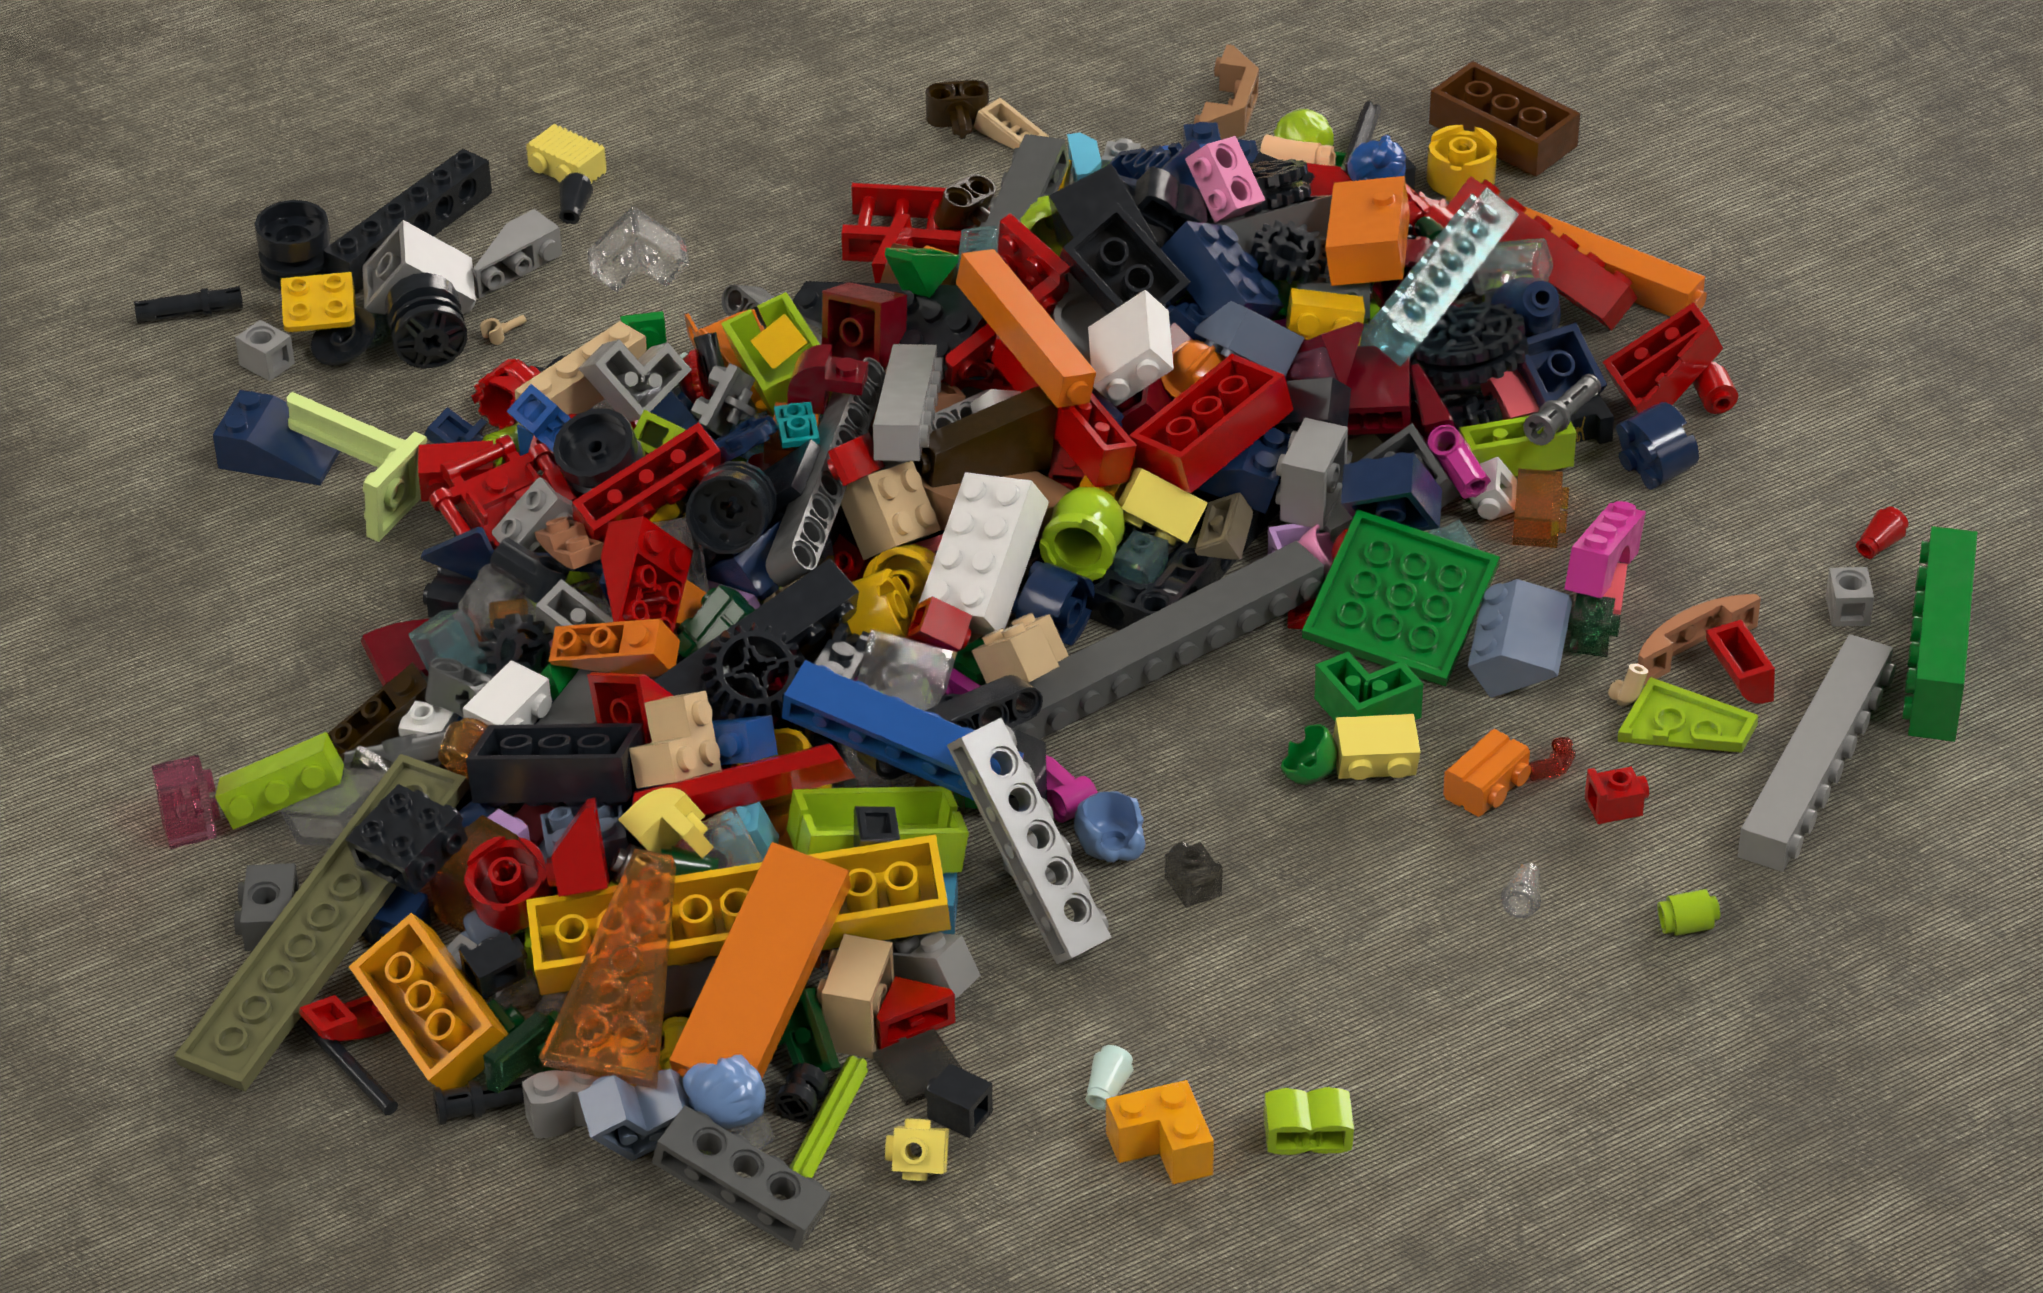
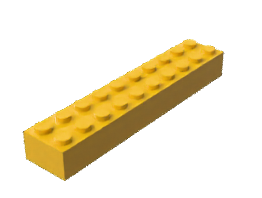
[526,834,951,995]

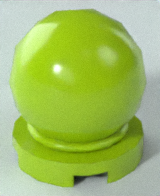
[1039,487,1125,581]

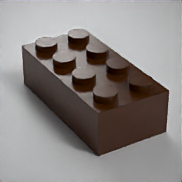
[1429,61,1580,177]

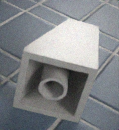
[362,220,476,315]

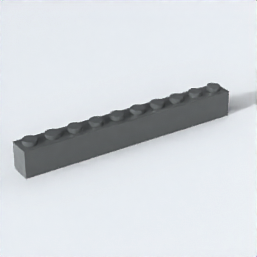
[983,540,1324,739]

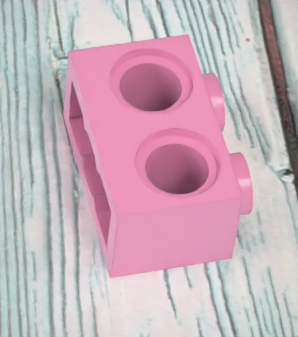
[1185,136,1265,223]

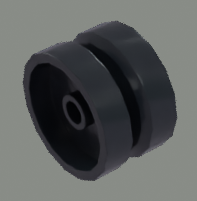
[553,409,646,498]

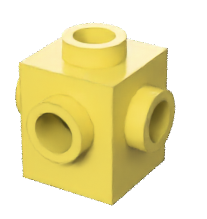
[885,1119,949,1181]

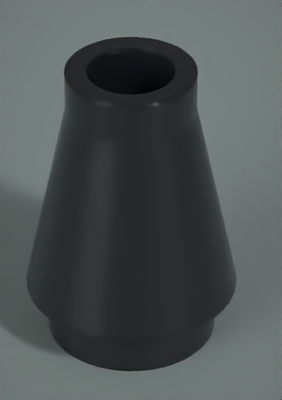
[559,173,593,224]

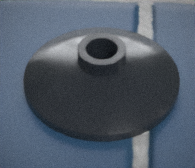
[311,307,377,365]

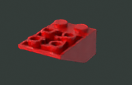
[601,516,693,633]

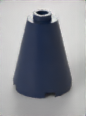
[1491,277,1561,338]

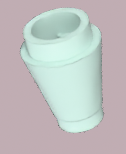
[1085,1045,1133,1110]

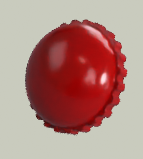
[679,349,710,404]

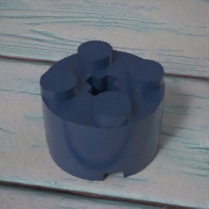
[1616,402,1699,490]
[1011,561,1095,646]

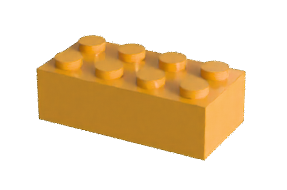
[348,912,515,1090]

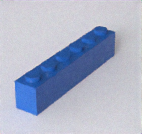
[782,660,1024,800]

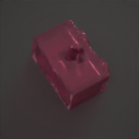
[151,755,221,849]

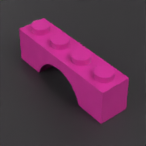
[1564,501,1646,598]

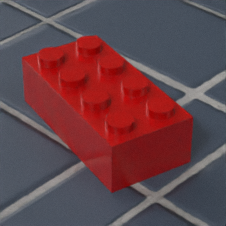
[1129,354,1294,493]

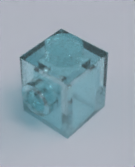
[1114,530,1168,585]

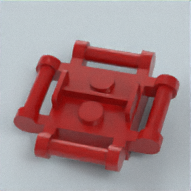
[429,435,577,550]

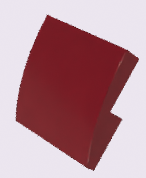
[361,619,461,687]

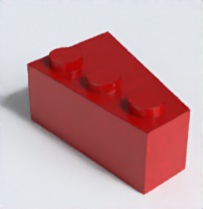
[1602,302,1723,414]

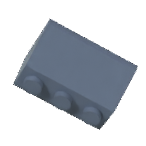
[1468,579,1573,698]

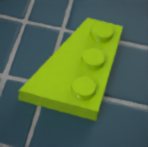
[1618,677,1758,753]

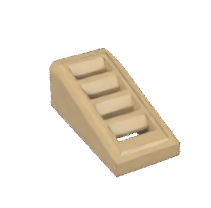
[974,97,1049,149]

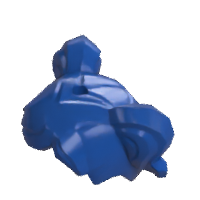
[1347,134,1406,181]

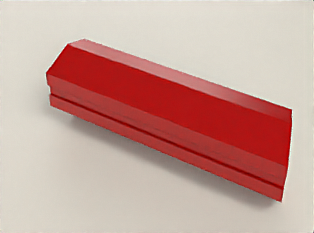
[628,743,856,834]

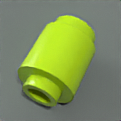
[1657,889,1720,936]

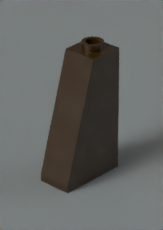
[913,386,1058,488]

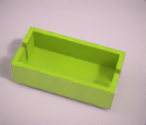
[721,292,832,417]
[787,786,969,874]

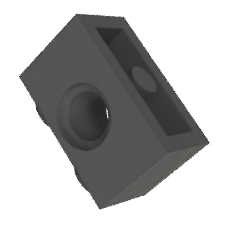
[234,863,299,951]

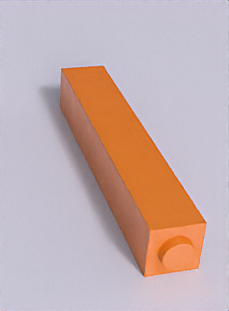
[1525,207,1707,317]
[956,249,1096,408]

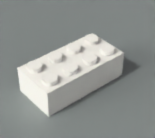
[919,472,1049,635]

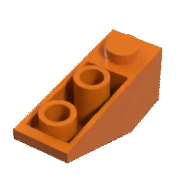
[549,619,680,677]

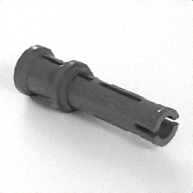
[1523,374,1601,446]

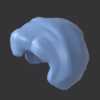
[1074,791,1146,863]
[683,1054,766,1129]

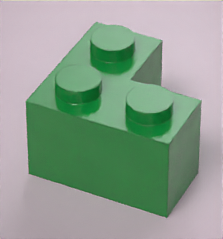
[1314,651,1424,721]

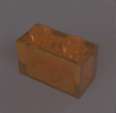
[1512,469,1569,548]

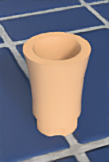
[1260,134,1336,166]

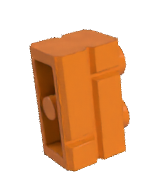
[1443,728,1531,817]

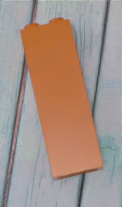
[669,842,851,1079]

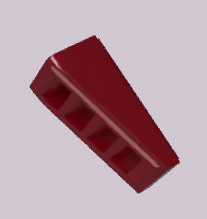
[1410,364,1455,443]

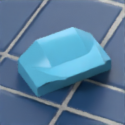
[1067,132,1101,182]

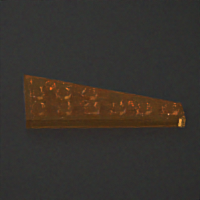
[539,849,676,1089]

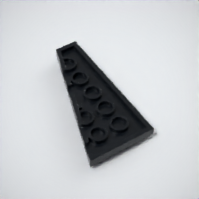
[792,281,987,376]

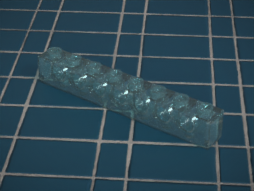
[1367,187,1519,367]

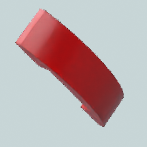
[299,995,392,1041]

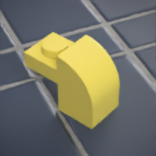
[618,788,714,861]

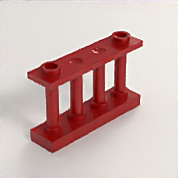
[841,183,990,262]

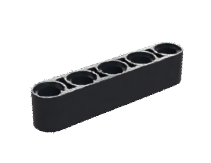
[857,675,1043,780]

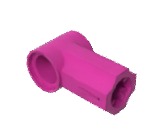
[1428,424,1491,499]
[1046,755,1098,823]

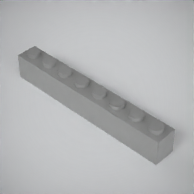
[1737,634,1896,872]

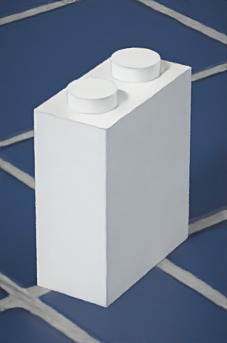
[1088,290,1174,406]

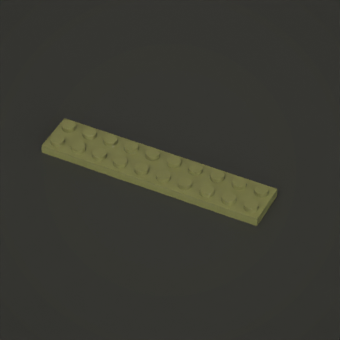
[174,754,470,1092]

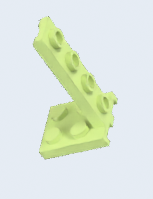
[287,392,427,542]

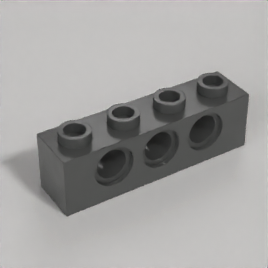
[652,1105,831,1251]

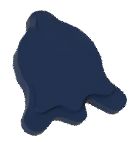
[714,415,778,464]

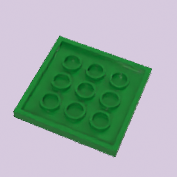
[1302,509,1500,687]

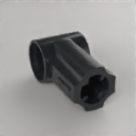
[490,538,570,604]

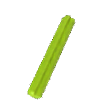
[789,1055,868,1178]

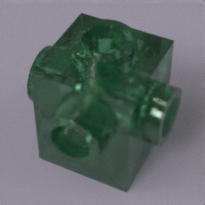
[1567,593,1621,657]

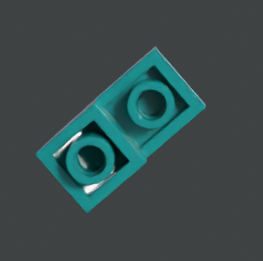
[774,402,820,449]

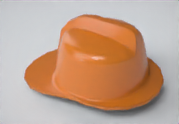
[1160,340,1225,398]

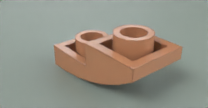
[534,517,604,570]

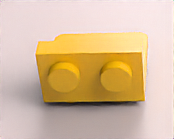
[281,272,356,332]

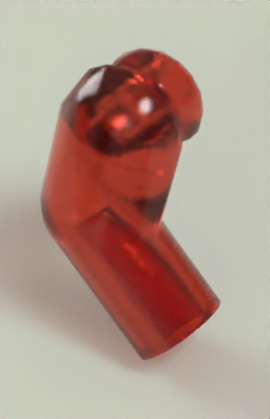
[1529,737,1576,781]

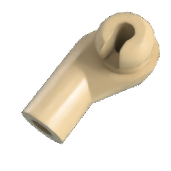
[1608,664,1648,707]

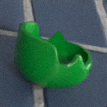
[1281,724,1338,785]

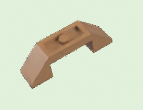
[1194,44,1259,140]

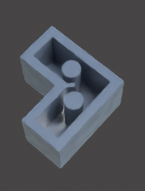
[577,1068,695,1161]

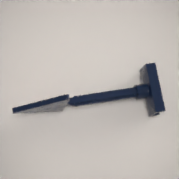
[420,527,610,607]

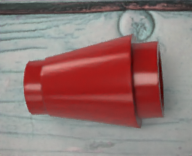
[1856,506,1909,559]

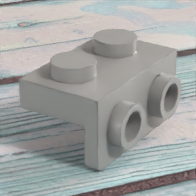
[492,477,574,553]

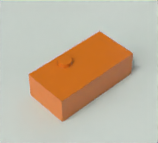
[1325,176,1410,286]

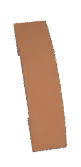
[1638,594,1761,686]

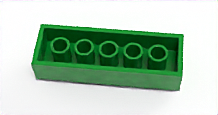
[1902,526,1978,742]

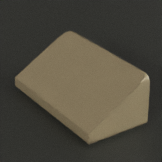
[1195,493,1253,560]

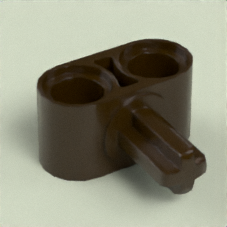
[925,80,989,139]
[934,175,996,231]

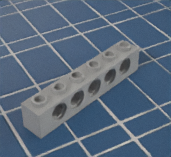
[947,717,1112,964]

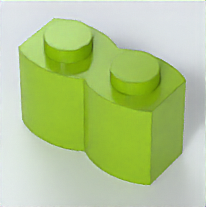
[1263,1087,1354,1155]

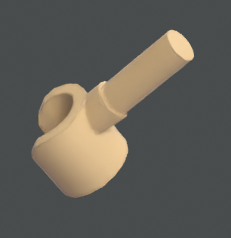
[480,315,526,345]

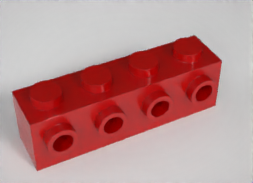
[572,422,721,543]

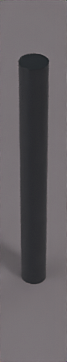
[297,1016,398,1116]

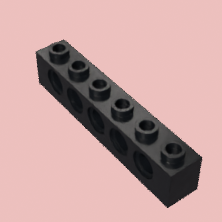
[323,149,492,294]

